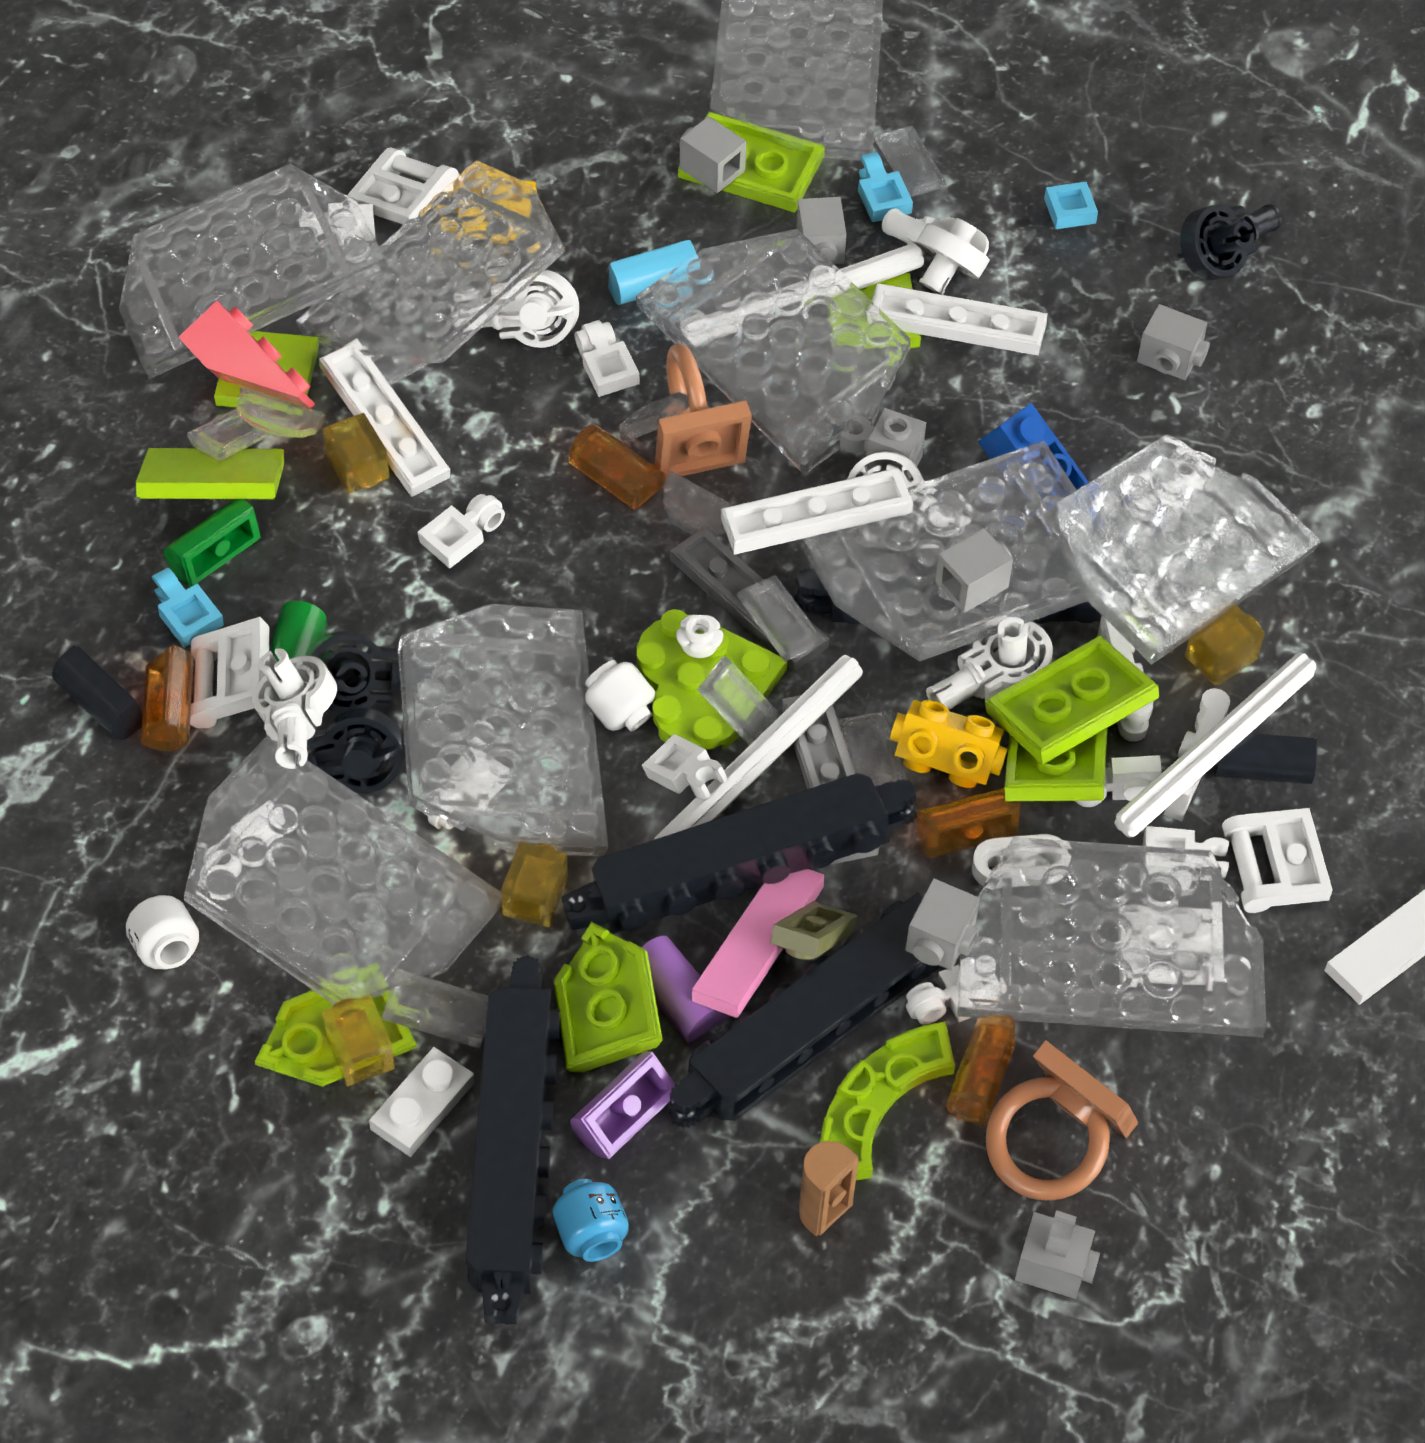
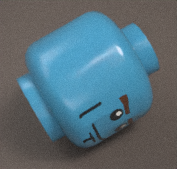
[552,1179,629,1262]

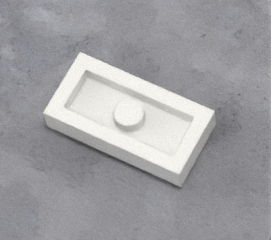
[369,1047,475,1157]

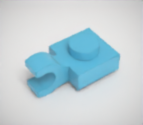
[858,152,913,222]
[152,568,224,648]

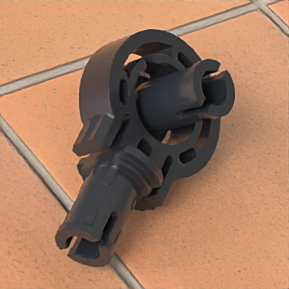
[1177,204,1282,280]
[308,631,443,714]
[266,708,405,793]

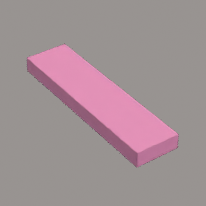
[692,869,824,1018]

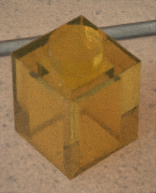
[323,412,389,494]
[1185,602,1265,686]
[501,841,568,927]
[322,994,395,1087]

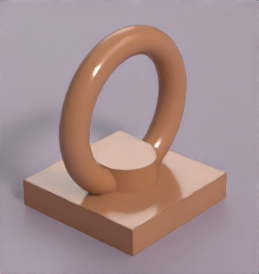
[654,343,752,481]
[986,1040,1138,1201]

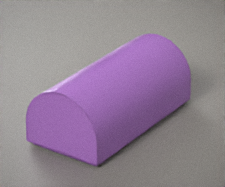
[642,936,729,1044]
[570,1051,675,1159]

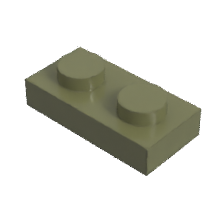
[770,901,858,960]

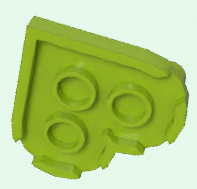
[636,609,787,750]

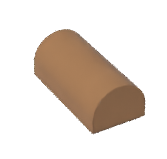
[799,1141,859,1237]

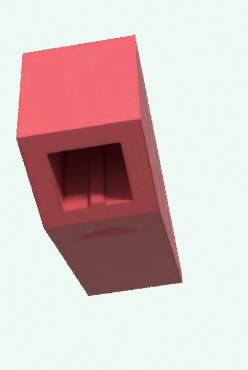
[178,301,315,409]

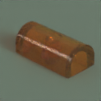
[569,424,666,510]
[141,644,194,751]
[915,787,1020,858]
[946,1012,1016,1128]

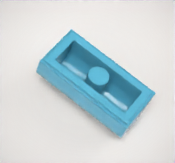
[608,240,701,305]

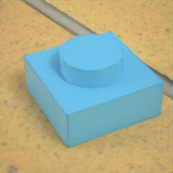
[1044,182,1098,230]

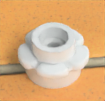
[676,614,723,658]

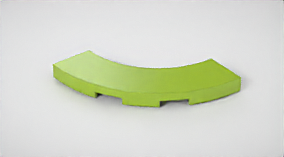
[820,1021,955,1180]

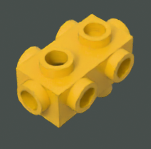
[889,700,1008,788]

